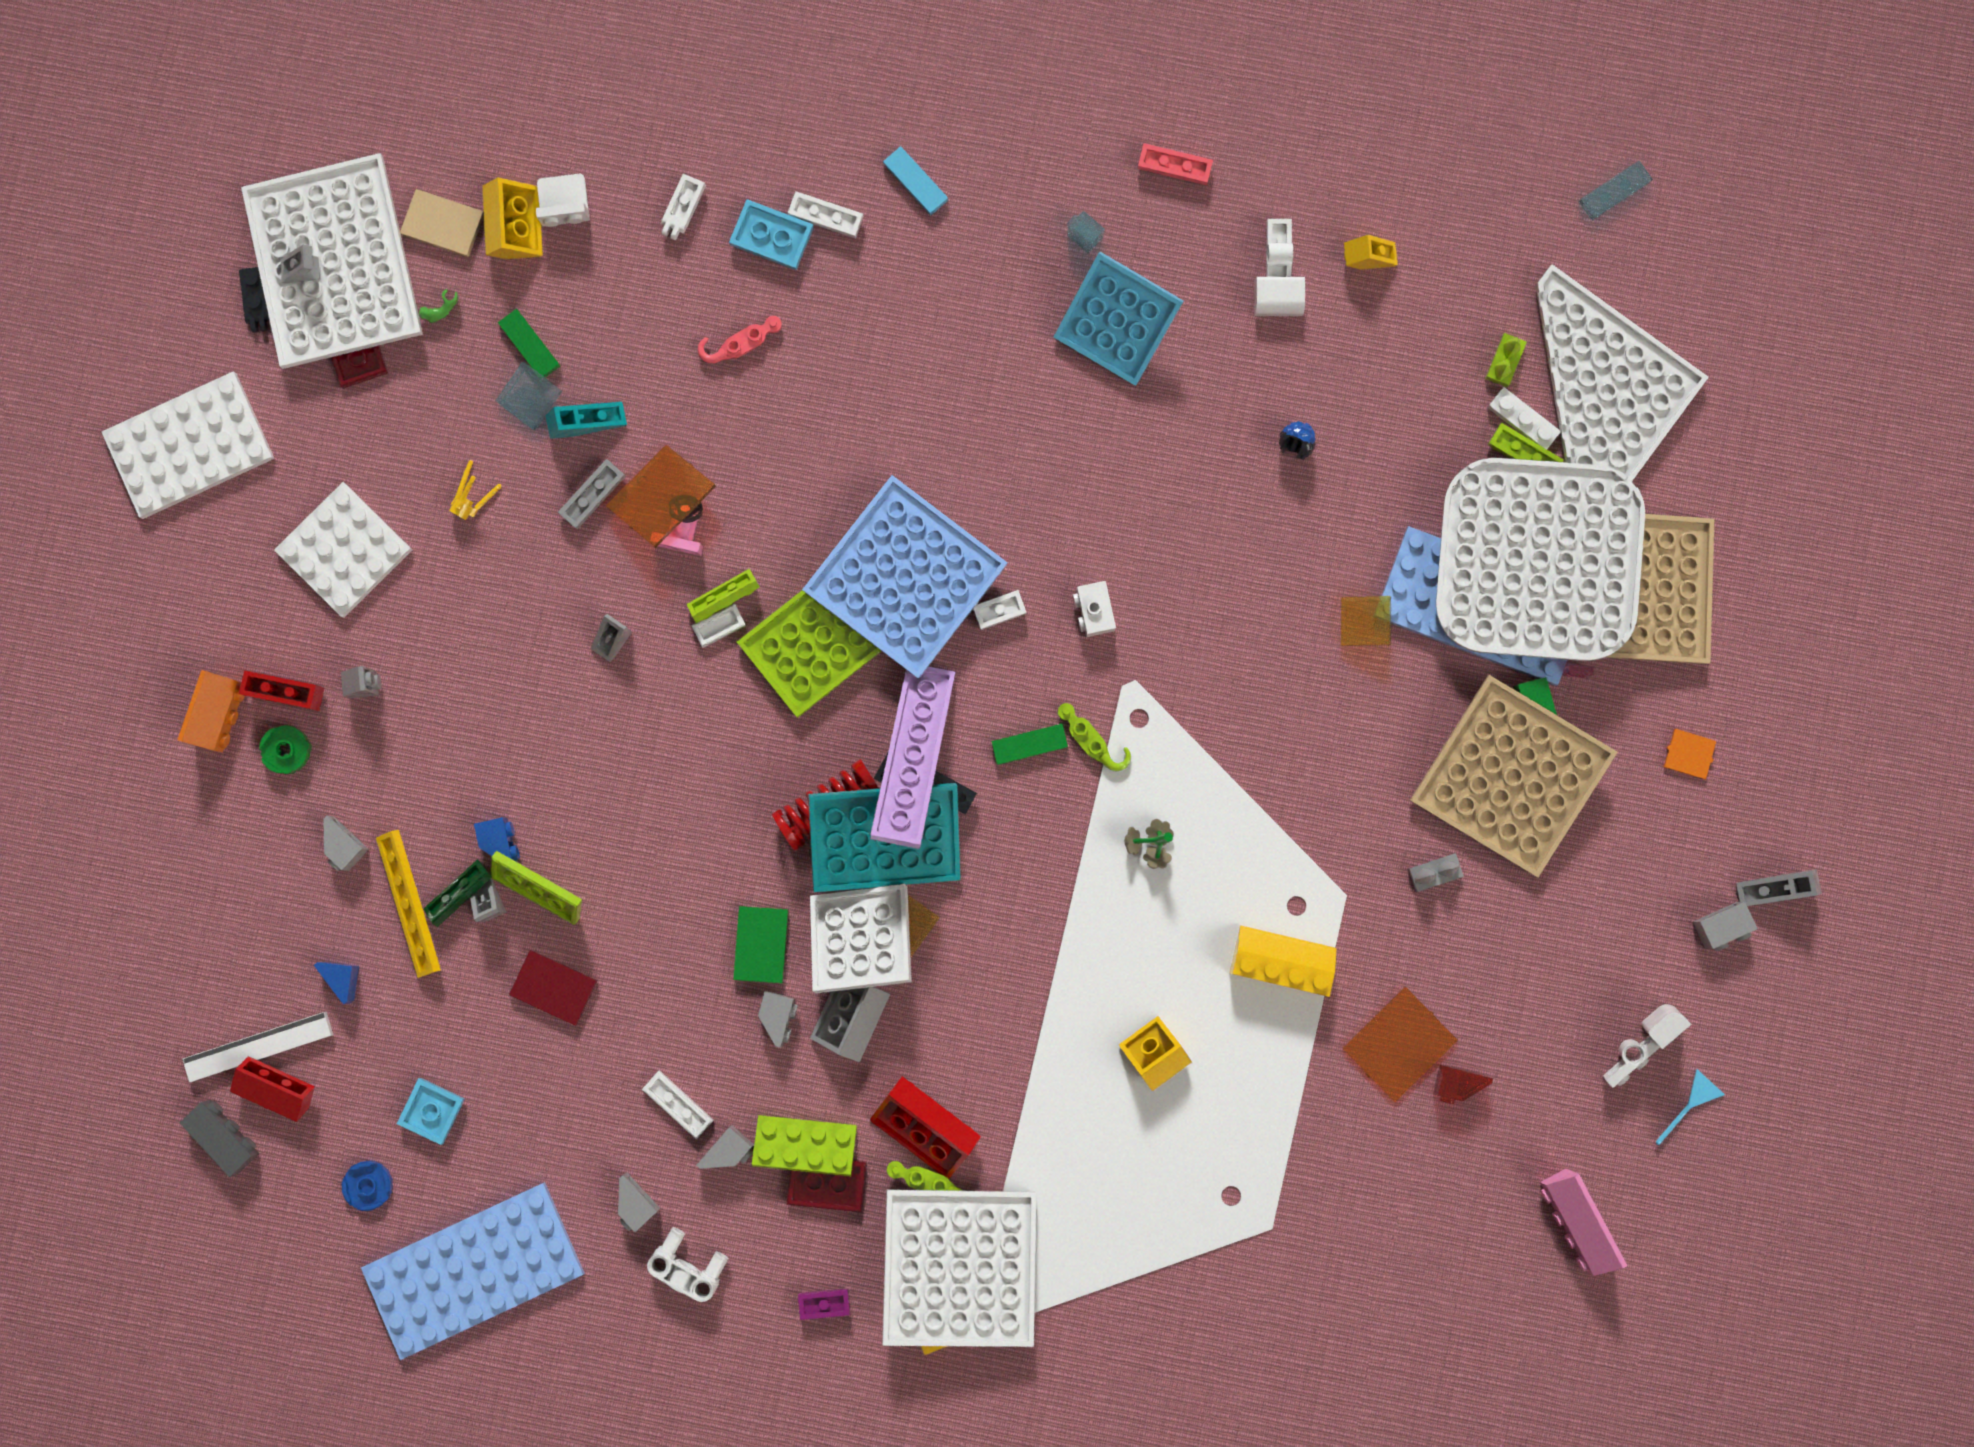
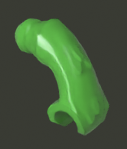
[419,289,459,323]

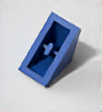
[314,962,359,1004]

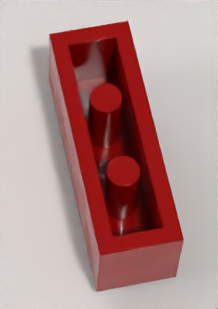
[239,670,325,711]
[230,1056,315,1122]

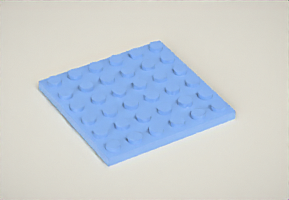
[802,475,1008,679]

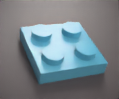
[397,1078,465,1145]

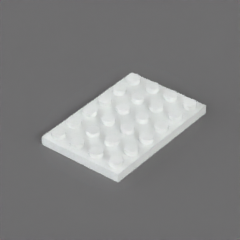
[102,371,275,519]

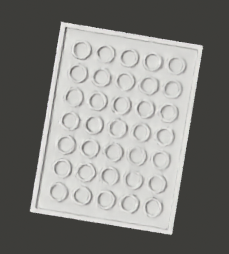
[241,153,423,369]

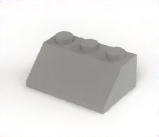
[810,986,890,1062]

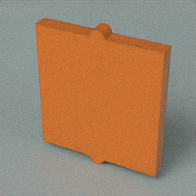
[1663,729,1716,780]

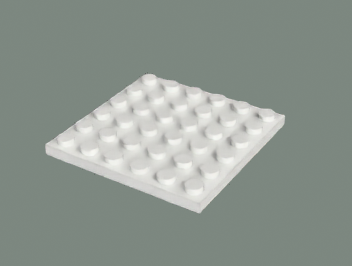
[882,1190,1036,1347]

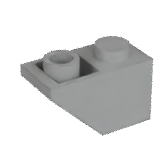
[341,666,382,699]
[758,991,798,1048]

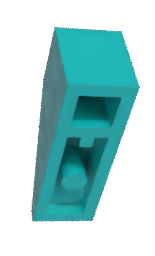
[545,402,627,439]

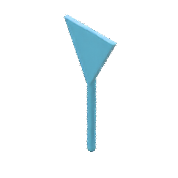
[1656,1069,1725,1145]

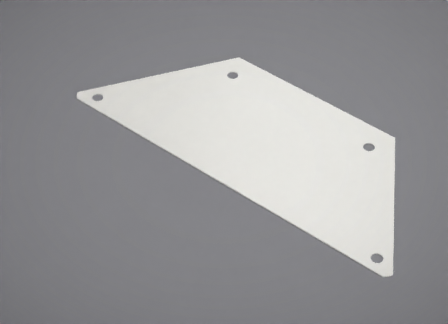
[1003,680,1347,1313]

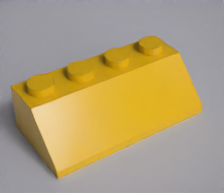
[1229,925,1337,997]

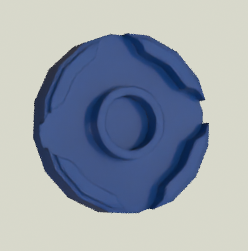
[342,1160,393,1211]

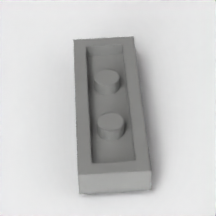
[558,459,626,530]

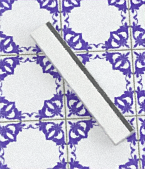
[183,1012,333,1082]

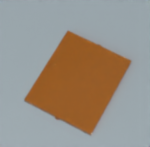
[606,445,716,548]
[1342,986,1458,1102]

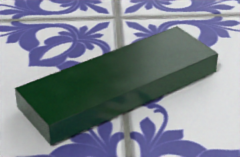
[423,859,492,927]

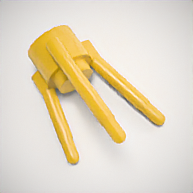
[449,460,501,520]

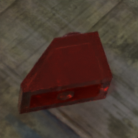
[1433,1065,1493,1104]

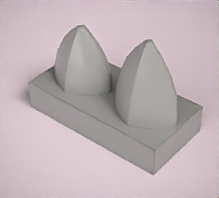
[1408,853,1464,892]

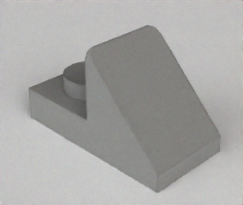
[281,244,320,283]

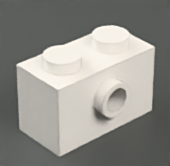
[1073,581,1116,637]

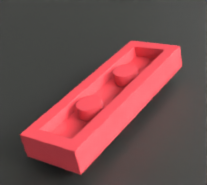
[1137,143,1213,186]

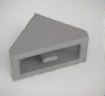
[591,614,632,662]
[470,878,507,922]

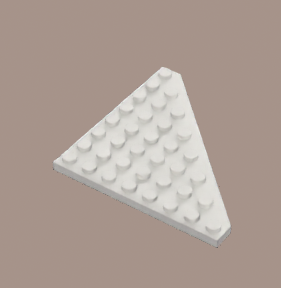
[1536,264,1708,482]

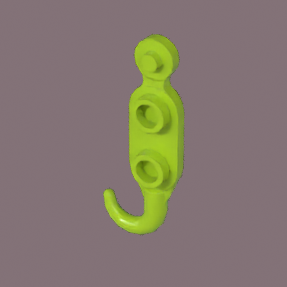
[1058,703,1131,771]
[886,1161,963,1191]

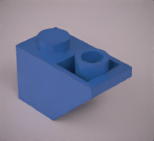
[474,817,520,863]

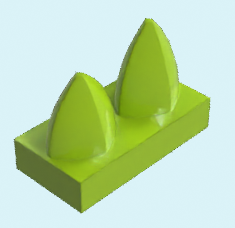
[1485,333,1527,387]

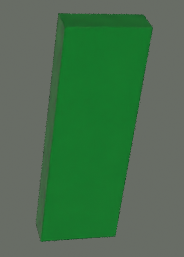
[498,308,561,380]
[991,724,1068,765]

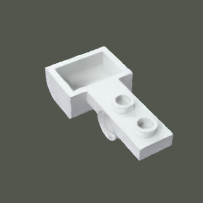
[1254,219,1305,316]
[1603,1004,1691,1088]

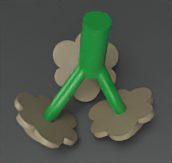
[1124,819,1174,869]

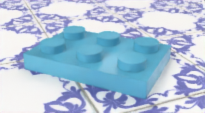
[729,199,814,270]

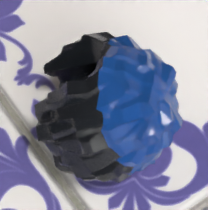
[1279,421,1316,460]

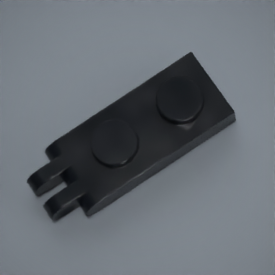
[239,267,270,333]

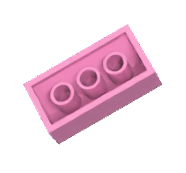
[1540,1169,1627,1276]

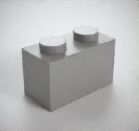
[1693,902,1758,951]

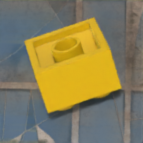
[1119,1016,1192,1091]

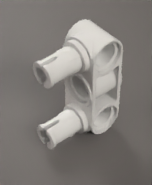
[647,1227,729,1302]

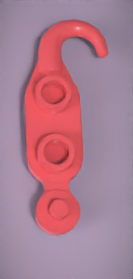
[698,316,782,364]

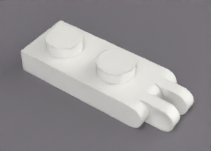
[661,174,706,240]

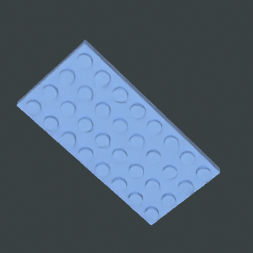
[1374,526,1567,686]
[361,1182,585,1360]

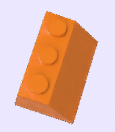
[177,670,245,753]

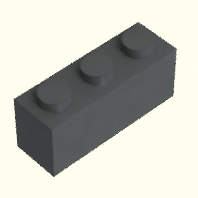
[179,1100,260,1177]

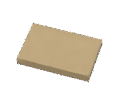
[400,189,484,258]

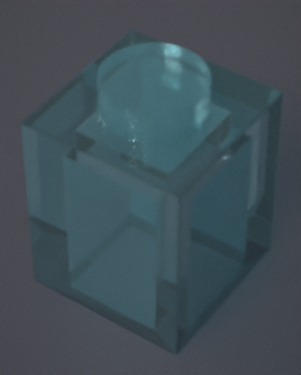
[1067,211,1105,254]

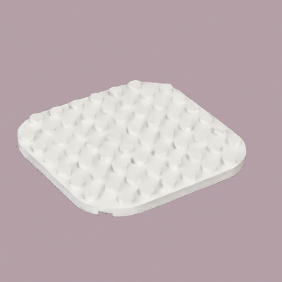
[1436,458,1645,661]

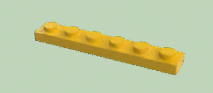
[376,830,441,978]

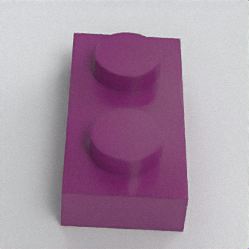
[798,1288,851,1320]

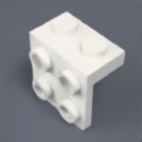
[536,174,590,227]

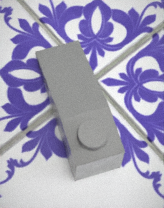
[1736,869,1822,906]

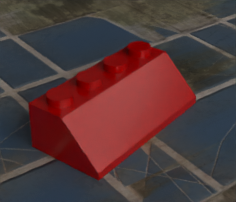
[869,1076,981,1179]

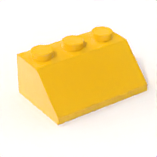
[482,177,543,259]

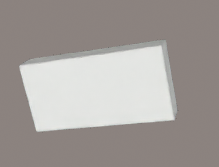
[691,604,746,648]

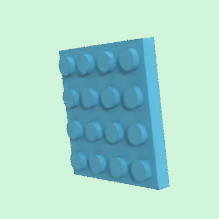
[1054,252,1184,386]

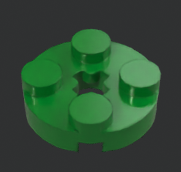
[259,725,312,774]

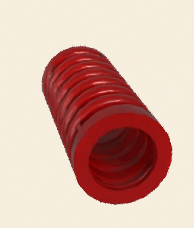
[772,759,879,851]

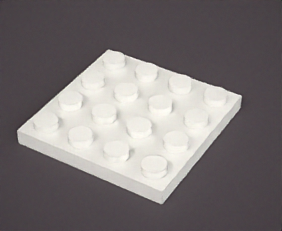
[274,482,413,618]
[810,884,912,993]

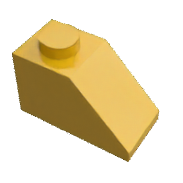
[1344,235,1398,270]

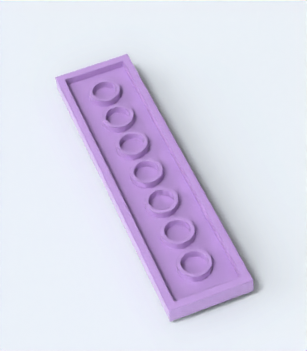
[870,666,955,849]

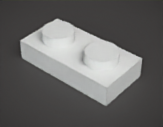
[973,590,1027,630]

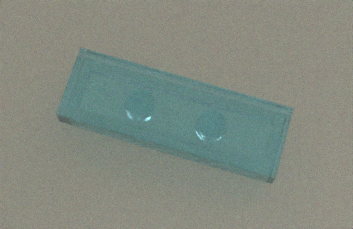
[1579,161,1653,221]

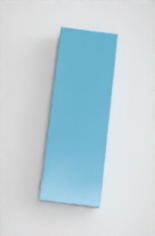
[883,146,948,216]

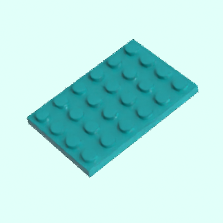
[808,783,961,892]

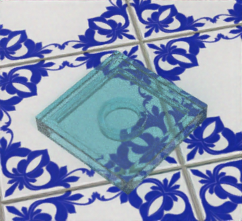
[495,362,562,430]

